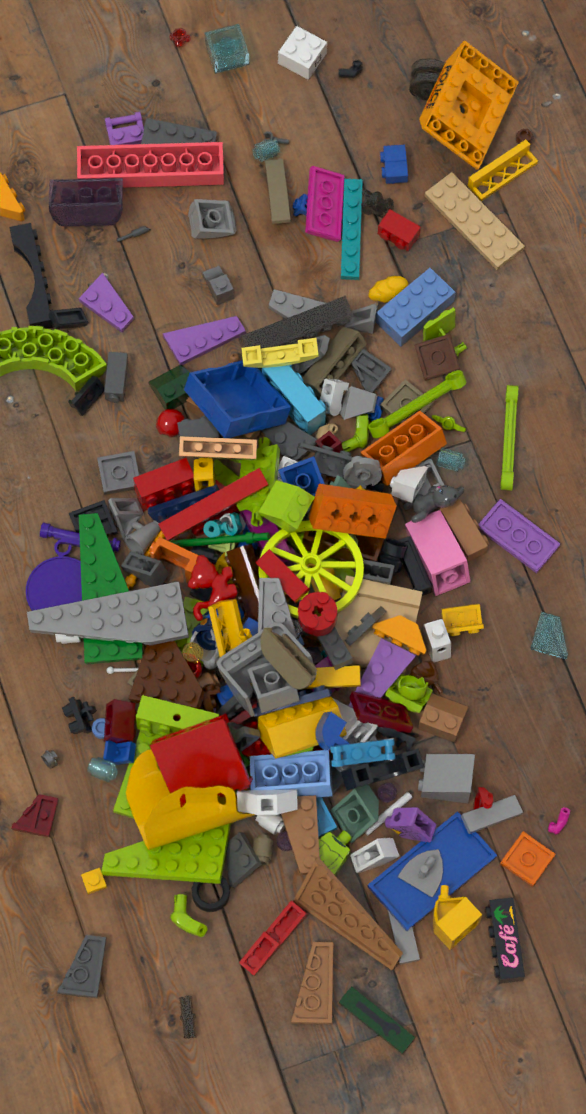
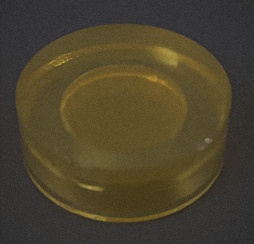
[183,642,203,663]

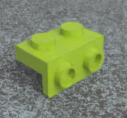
[385,674,433,713]

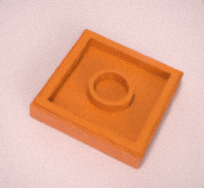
[500,831,556,887]

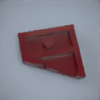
[12,794,59,838]

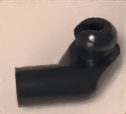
[338,60,363,78]

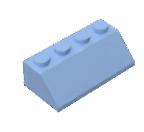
[250,750,333,797]

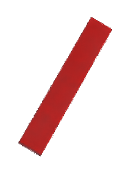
[158,468,269,541]

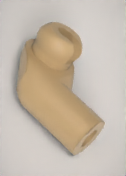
[315,424,338,439]

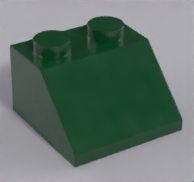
[148,365,190,410]

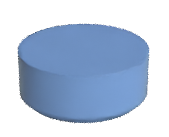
[92,718,105,739]

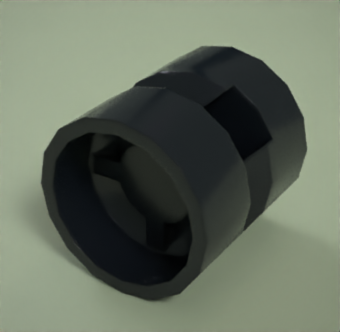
[377,538,408,573]

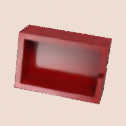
[133,458,196,512]

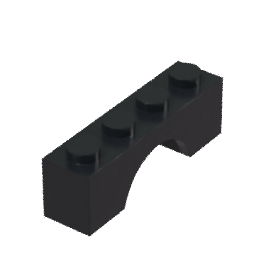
[341,748,424,791]

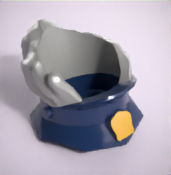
[190,618,223,669]

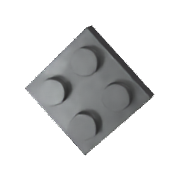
[97,451,139,495]

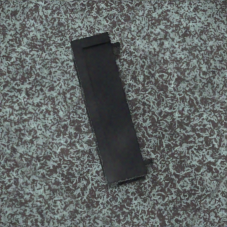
[398,536,432,596]

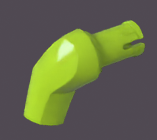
[342,413,369,452]
[170,894,208,937]

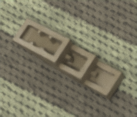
[265,159,291,224]

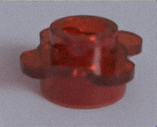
[169,28,191,47]

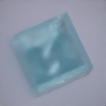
[205,24,249,73]

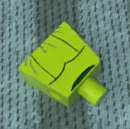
[319,830,352,876]

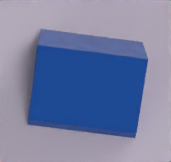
[278,456,324,497]

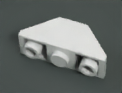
[237,789,298,815]

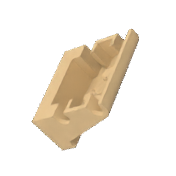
[335,575,422,675]

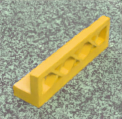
[468,140,538,201]
[208,599,245,657]

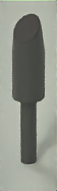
[117,226,150,242]

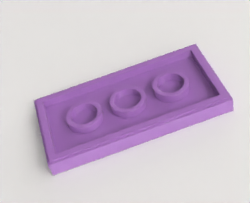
[478,499,560,574]

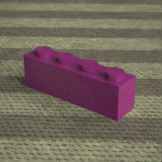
[240,510,296,567]

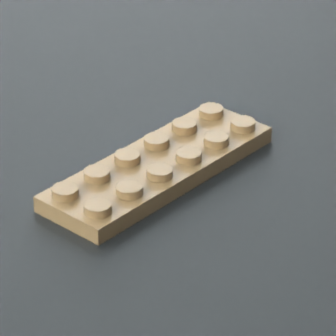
[424,172,525,270]

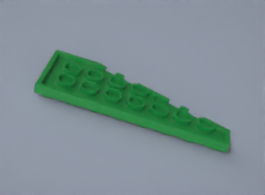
[79,513,143,664]

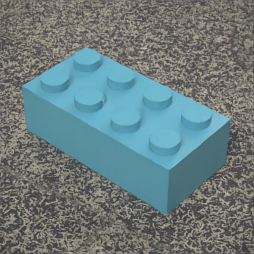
[262,365,326,435]

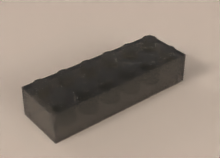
[238,296,354,348]

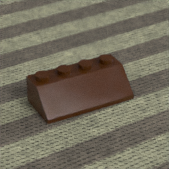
[225,544,259,622]

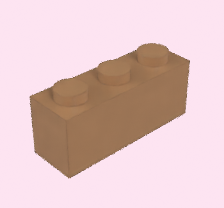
[440,499,489,562]

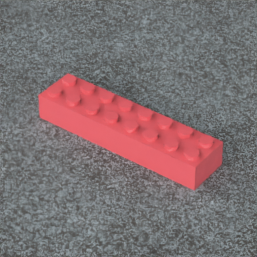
[77,142,224,189]

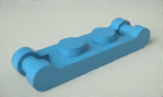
[330,739,395,767]

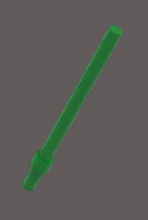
[169,532,270,547]

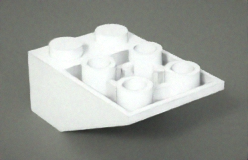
[332,698,378,744]

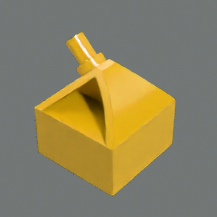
[433,885,482,950]

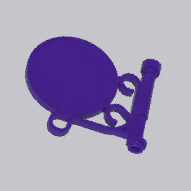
[26,522,121,611]

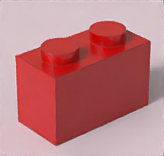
[377,209,421,251]

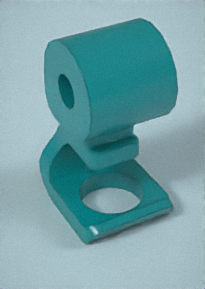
[203,512,242,538]

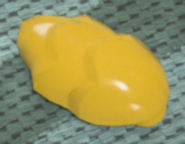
[369,276,409,303]

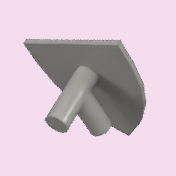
[398,849,443,897]

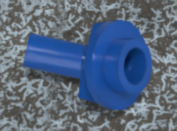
[366,396,384,421]

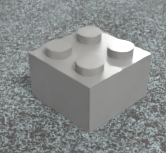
[247,662,299,713]

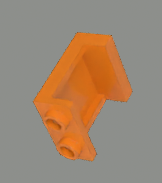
[149,537,199,583]

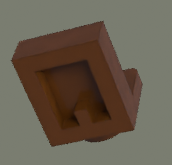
[202,684,221,713]

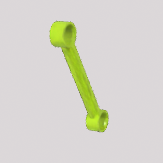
[368,370,467,438]
[500,385,518,491]

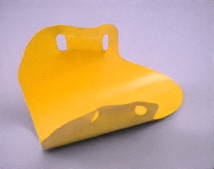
[126,749,255,850]

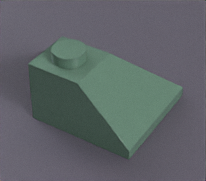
[330,785,379,843]

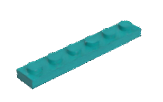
[341,179,363,280]

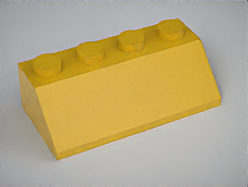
[258,696,347,759]

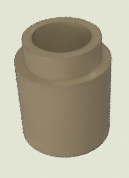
[253,834,273,865]

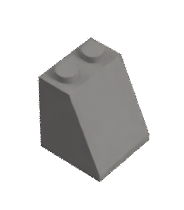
[418,754,475,804]

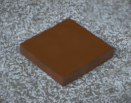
[414,334,461,381]

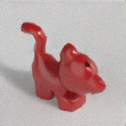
[188,555,237,621]

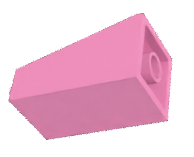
[405,510,470,596]

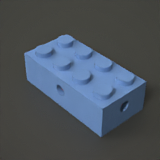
[375,268,455,347]

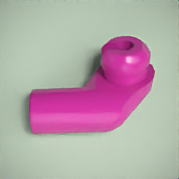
[548,807,570,835]

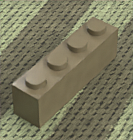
[303,327,367,397]

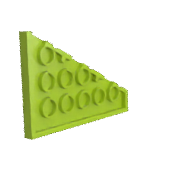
[102,823,231,884]

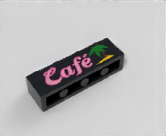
[485,897,525,984]

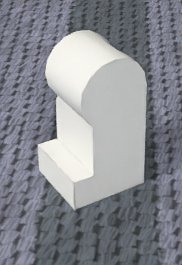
[320,378,349,416]

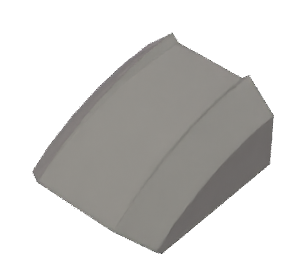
[188,199,237,239]

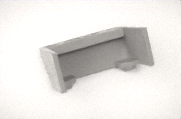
[217,623,317,717]

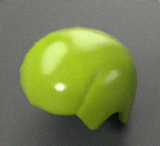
[397,675,428,701]

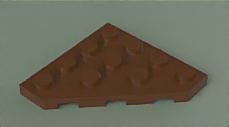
[128,640,205,709]

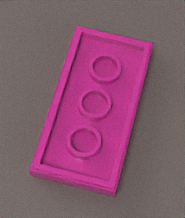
[305,166,345,242]

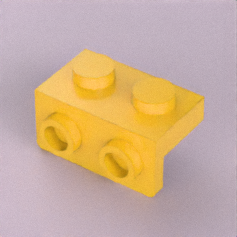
[441,604,484,636]

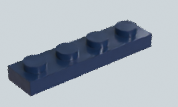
[148,485,220,523]
[253,685,332,717]

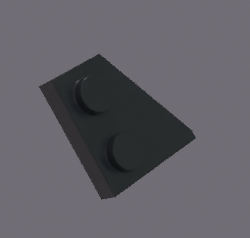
[69,500,118,535]

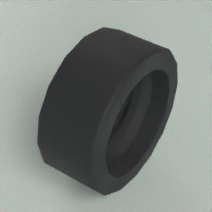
[192,876,230,912]

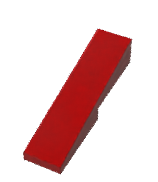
[239,900,308,976]

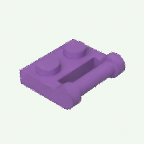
[105,112,144,145]

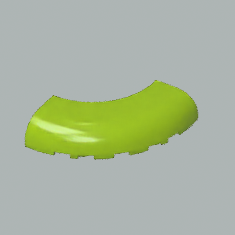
[0,326,107,392]

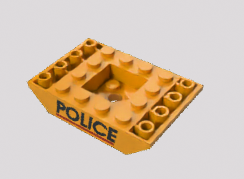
[419,41,519,170]

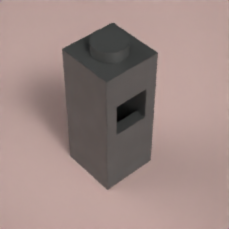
[104,352,128,403]

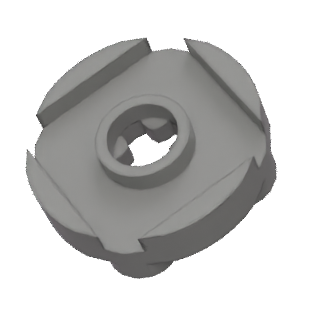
[343,456,382,489]

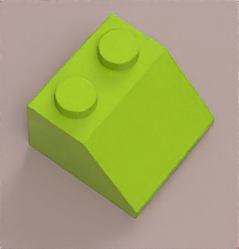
[258,480,315,533]

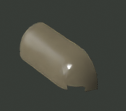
[260,628,317,689]

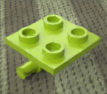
[423,307,467,357]

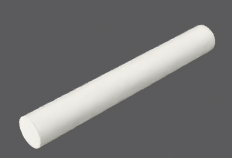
[365,792,412,836]

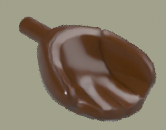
[409,661,443,694]

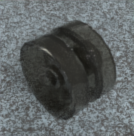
[409,58,445,101]

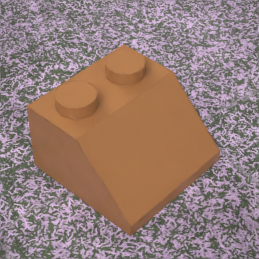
[418,693,468,743]

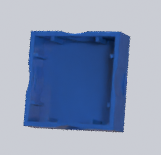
[184,360,291,438]

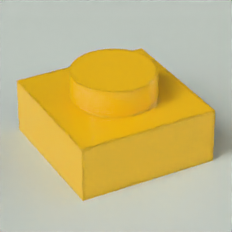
[81,868,107,895]

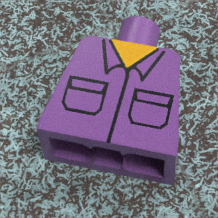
[385,808,437,842]

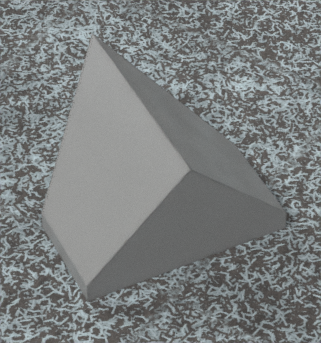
[345,302,379,334]
[340,386,377,420]
[108,498,144,542]

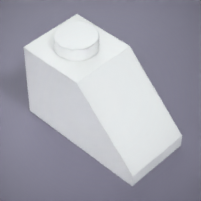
[390,466,428,503]
[350,838,399,873]

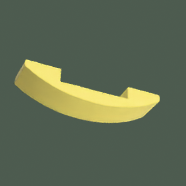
[241,338,319,368]

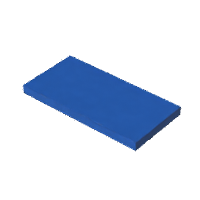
[367,811,497,931]

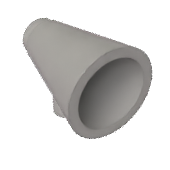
[124,520,161,555]

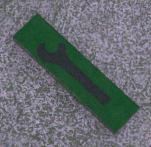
[339,986,415,1054]

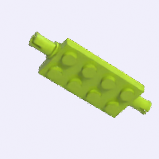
[237,437,280,527]

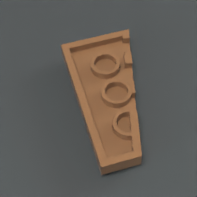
[281,795,320,875]
[291,942,333,1025]

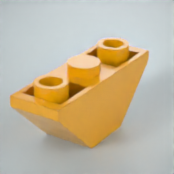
[0,172,26,222]
[371,615,426,656]

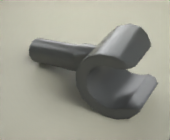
[263,131,289,146]

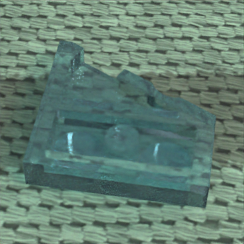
[531,612,568,659]

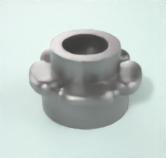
[41,750,59,769]

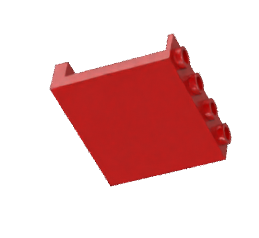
[150,714,253,807]

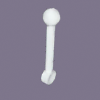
[107,666,139,674]

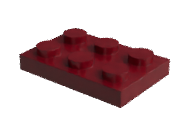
[349,691,413,733]

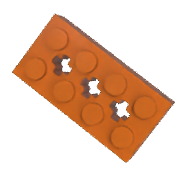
[361,411,447,486]
[308,484,397,539]

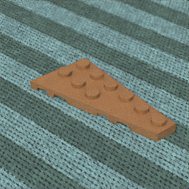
[293,857,403,970]

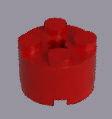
[298,592,338,637]

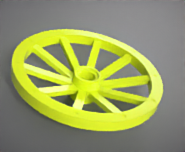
[258,520,364,618]

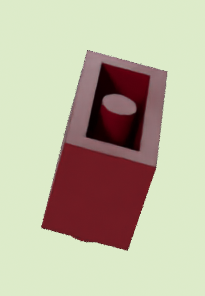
[104,699,137,743]

